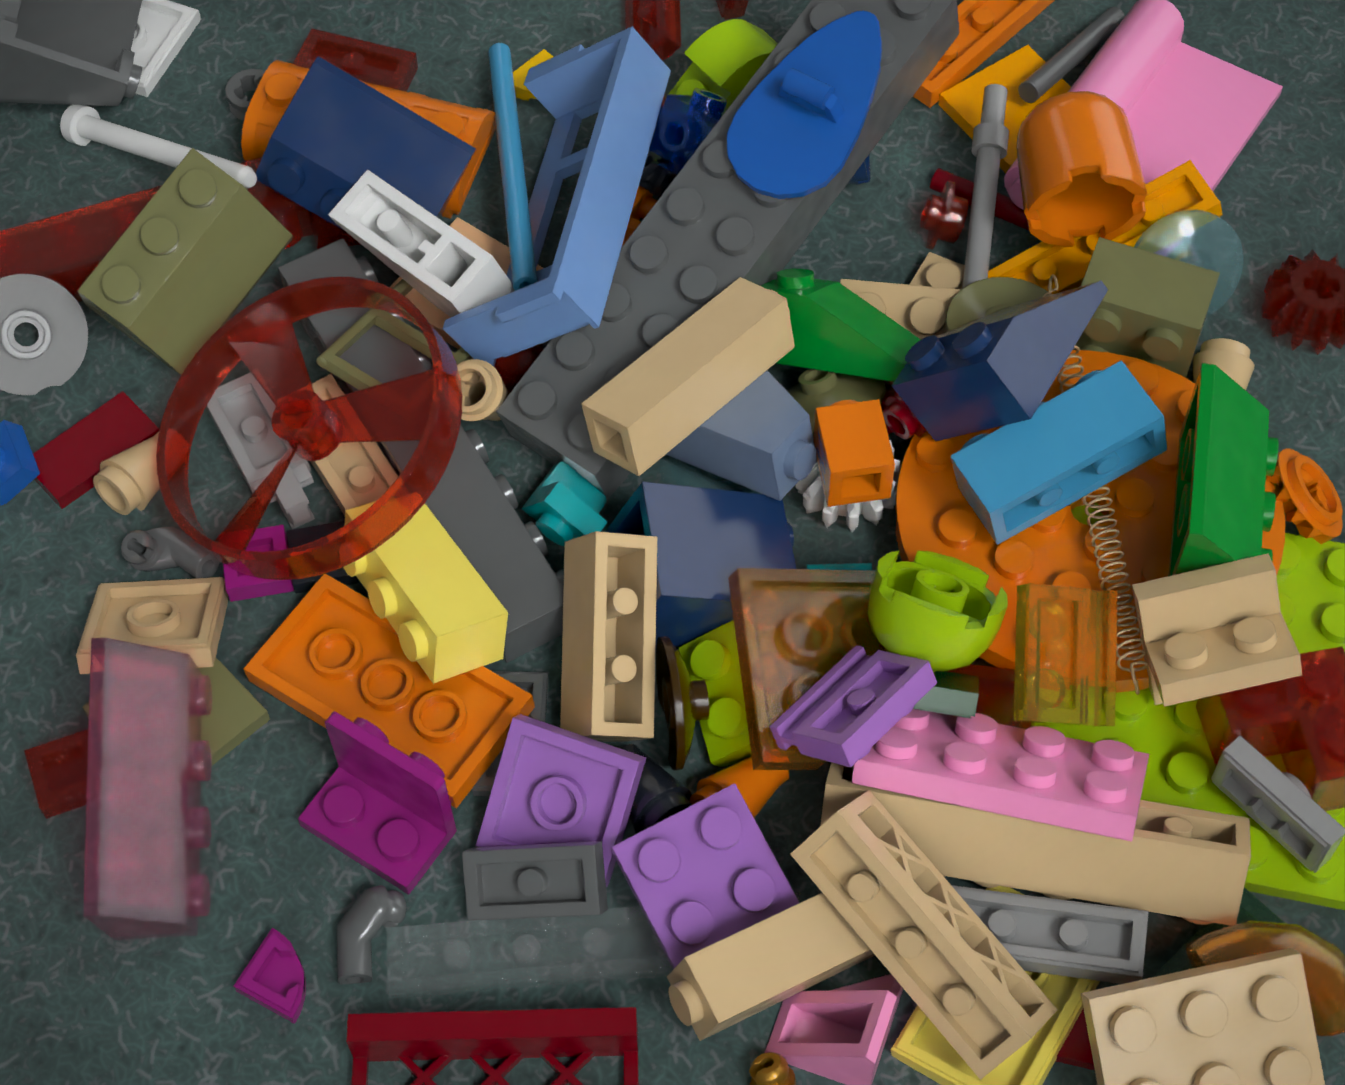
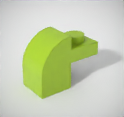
[662,19,778,141]

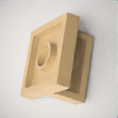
[1132,553,1302,707]

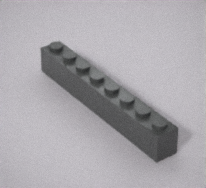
[278,238,564,663]

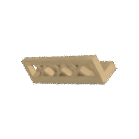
[790,790,1058,1080]

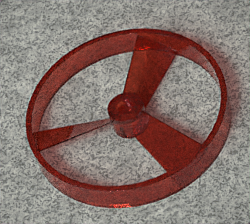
[156,277,463,580]

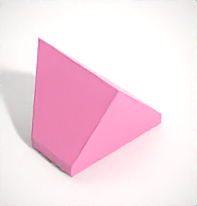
[765,974,903,1085]

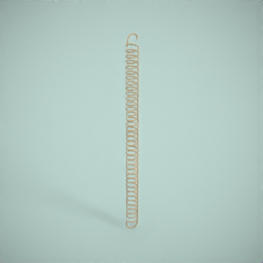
[1043,274,1148,695]

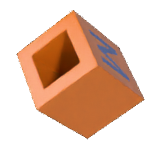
[813,399,895,507]

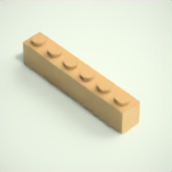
[821,762,1251,926]

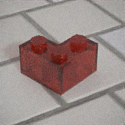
[1196,646,1345,811]

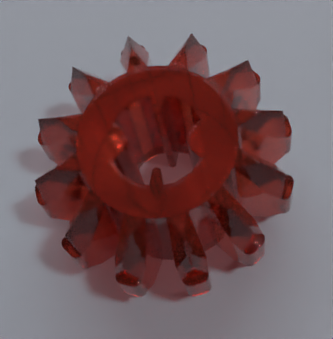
[1262,249,1345,355]

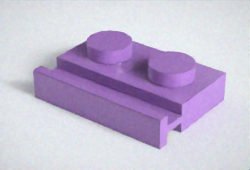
[770,645,937,767]

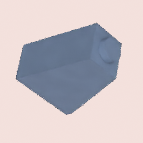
[666,371,817,501]

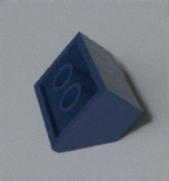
[255,56,476,231]

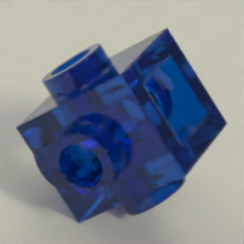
[649,88,728,175]

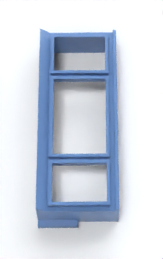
[442,26,671,367]

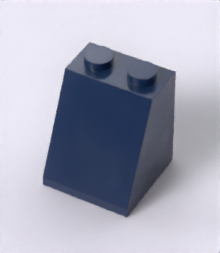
[606,481,805,652]

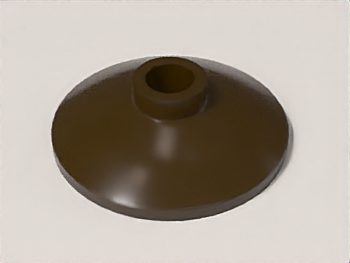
[656,636,709,771]

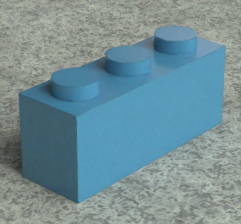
[950,360,1167,545]

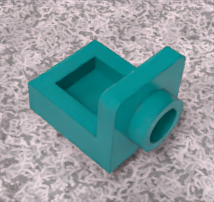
[521,462,607,547]

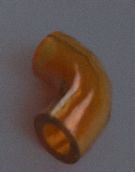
[1186,920,1345,1036]

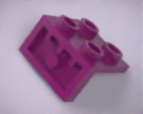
[298,711,457,895]

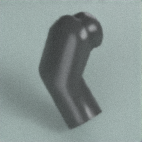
[120,527,220,578]
[336,885,407,985]

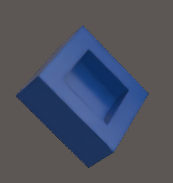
[0,420,40,506]

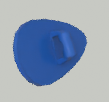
[727,10,882,199]

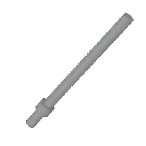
[962,84,1009,289]

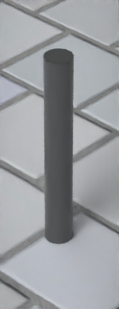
[1018,7,1125,103]

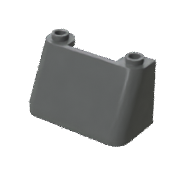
[0,0,142,106]

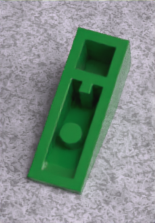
[760,269,921,382]

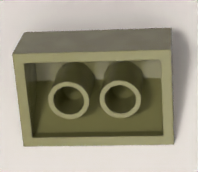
[78,148,293,377]

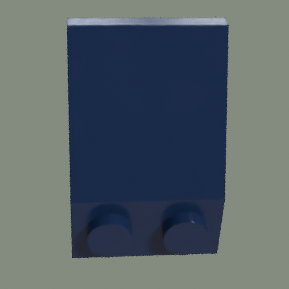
[892,280,1108,441]

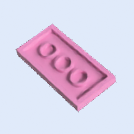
[852,709,1149,842]

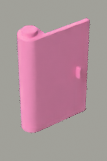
[1004,0,1283,257]

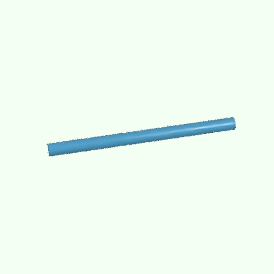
[488,43,537,291]

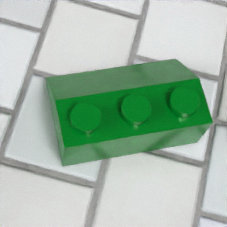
[1168,363,1279,576]

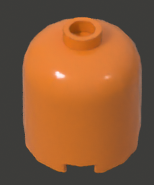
[1016,91,1147,247]

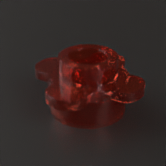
[920,181,968,250]

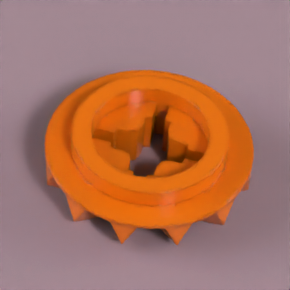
[1267,448,1343,544]

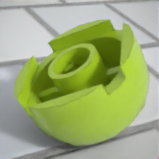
[868,550,1008,673]

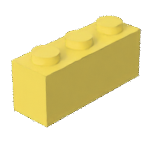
[338,489,508,684]

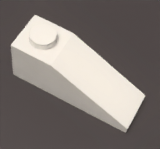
[328,170,515,317]

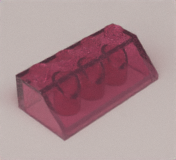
[83,638,212,940]

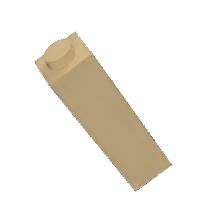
[581,277,795,476]
[667,893,875,1041]

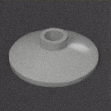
[0,274,88,395]

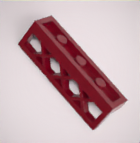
[346,1007,639,1085]

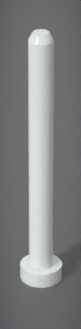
[60,105,257,189]

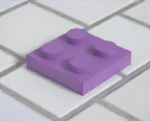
[476,714,646,887]
[611,783,799,969]

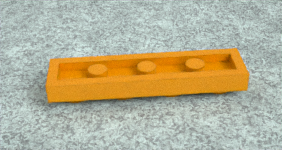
[988,160,1223,294]

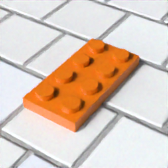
[243,573,535,809]

